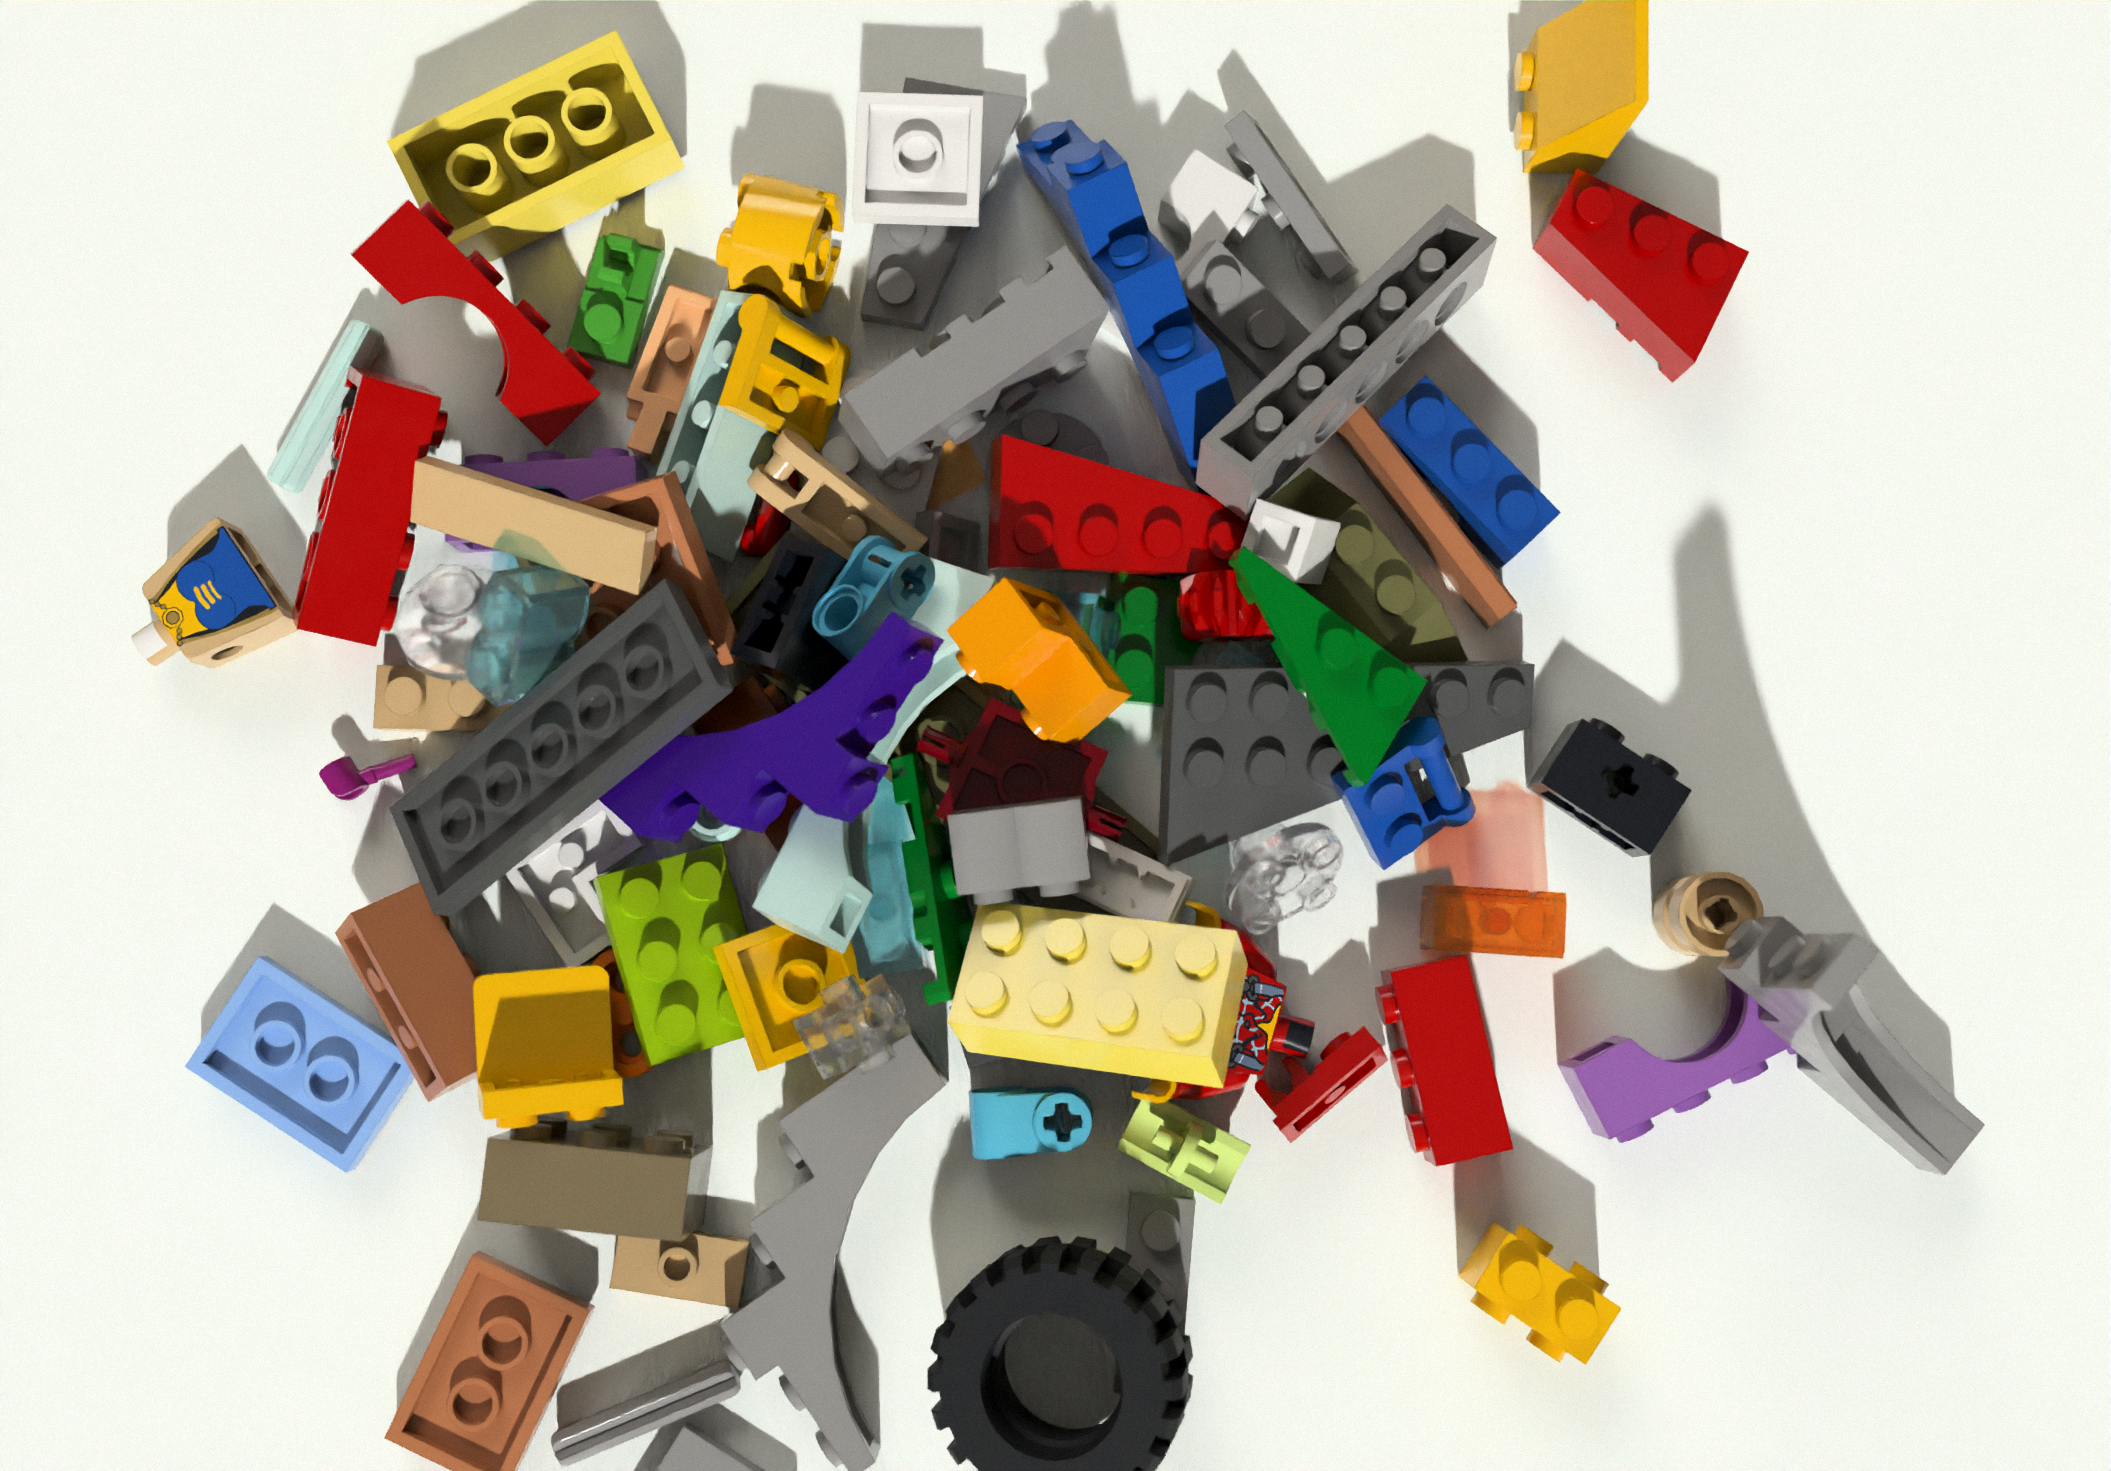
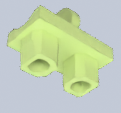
[1116,1089,1251,1204]

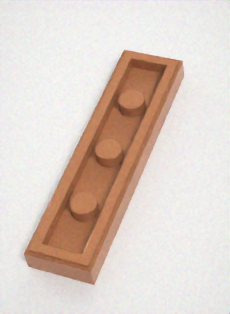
[1336,405,1518,630]

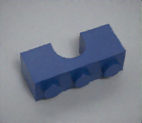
[1378,376,1561,570]

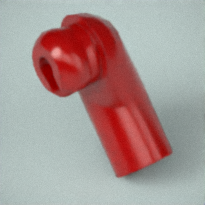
[740,470,800,558]

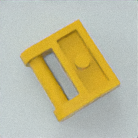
[718,294,851,451]

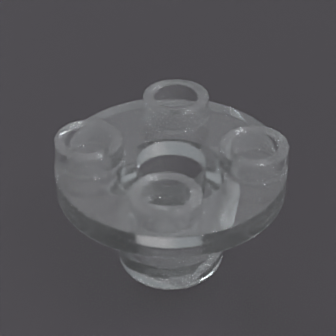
[395,564,528,681]
[1224,822,1344,935]

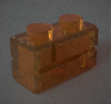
[1419,884,1567,959]

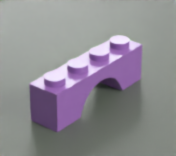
[1557,978,1797,1143]

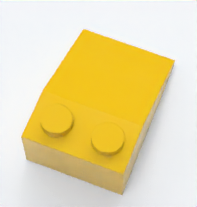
[1514,0,1649,175]

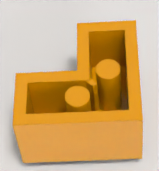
[946,577,1133,745]

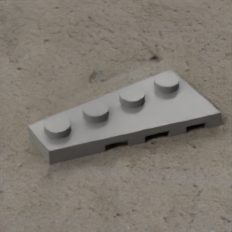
[860,77,1027,331]

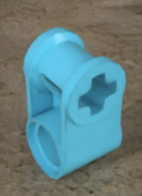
[812,535,936,661]
[968,1086,1094,1159]

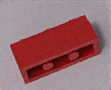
[1375,954,1513,1167]

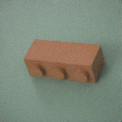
[335,882,480,1103]

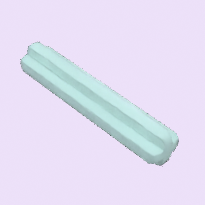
[267,319,384,493]

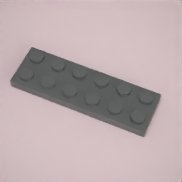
[389,579,734,917]

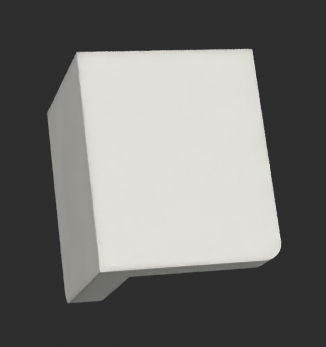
[1241,499,1341,585]

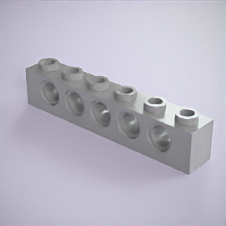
[1195,204,1497,521]

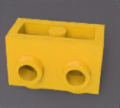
[1458,1221,1622,1365]

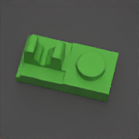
[567,232,665,370]

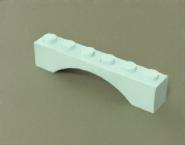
[752,557,998,954]

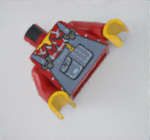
[1131,899,1315,1103]

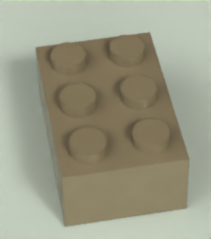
[477,1116,713,1242]

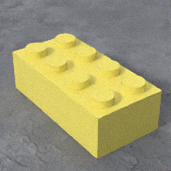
[387,30,685,263]
[947,903,1248,1088]

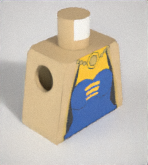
[131,517,299,668]

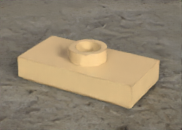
[609,1231,751,1309]

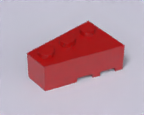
[1532,168,1749,383]

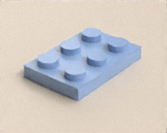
[185,956,415,1173]

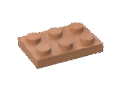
[384,1251,596,1471]

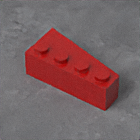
[292,365,448,647]
[988,434,1251,576]

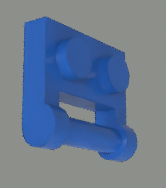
[1330,716,1476,871]

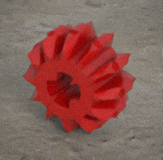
[1177,569,1275,644]

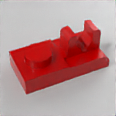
[1255,1026,1388,1143]

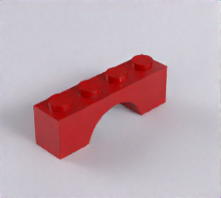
[349,199,601,447]

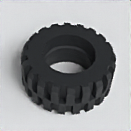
[927,1236,1193,1471]

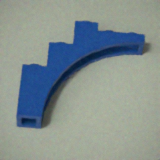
[1016,119,1236,496]

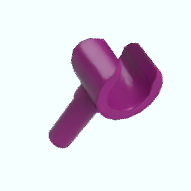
[319,753,418,801]

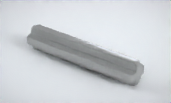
[551,1359,741,1466]

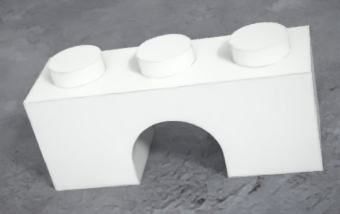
[1099,148,1259,342]

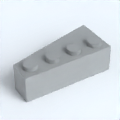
[838,245,1110,481]

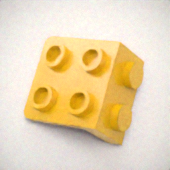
[472,965,624,1128]

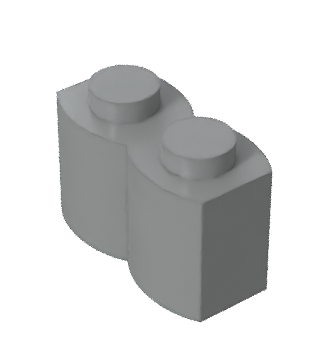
[947,795,1092,905]

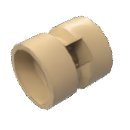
[1653,872,1764,957]

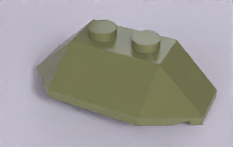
[1267,467,1468,662]

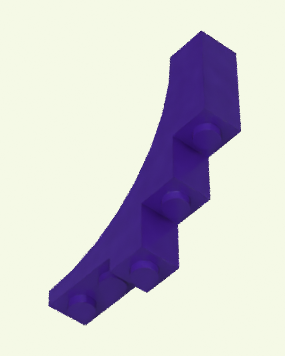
[598,611,944,843]

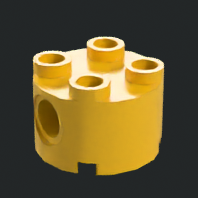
[716,173,845,319]

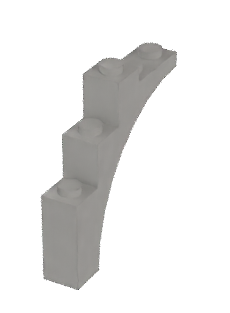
[1717,916,1985,1176]
[719,1029,949,1471]

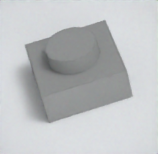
[915,510,980,572]

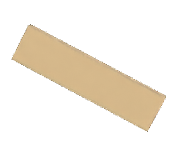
[410,456,658,595]

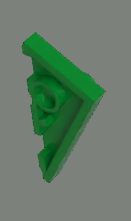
[1228,546,1427,788]
[890,751,974,1006]

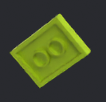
[593,843,748,1068]

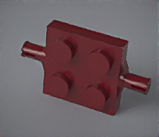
[916,697,1128,843]

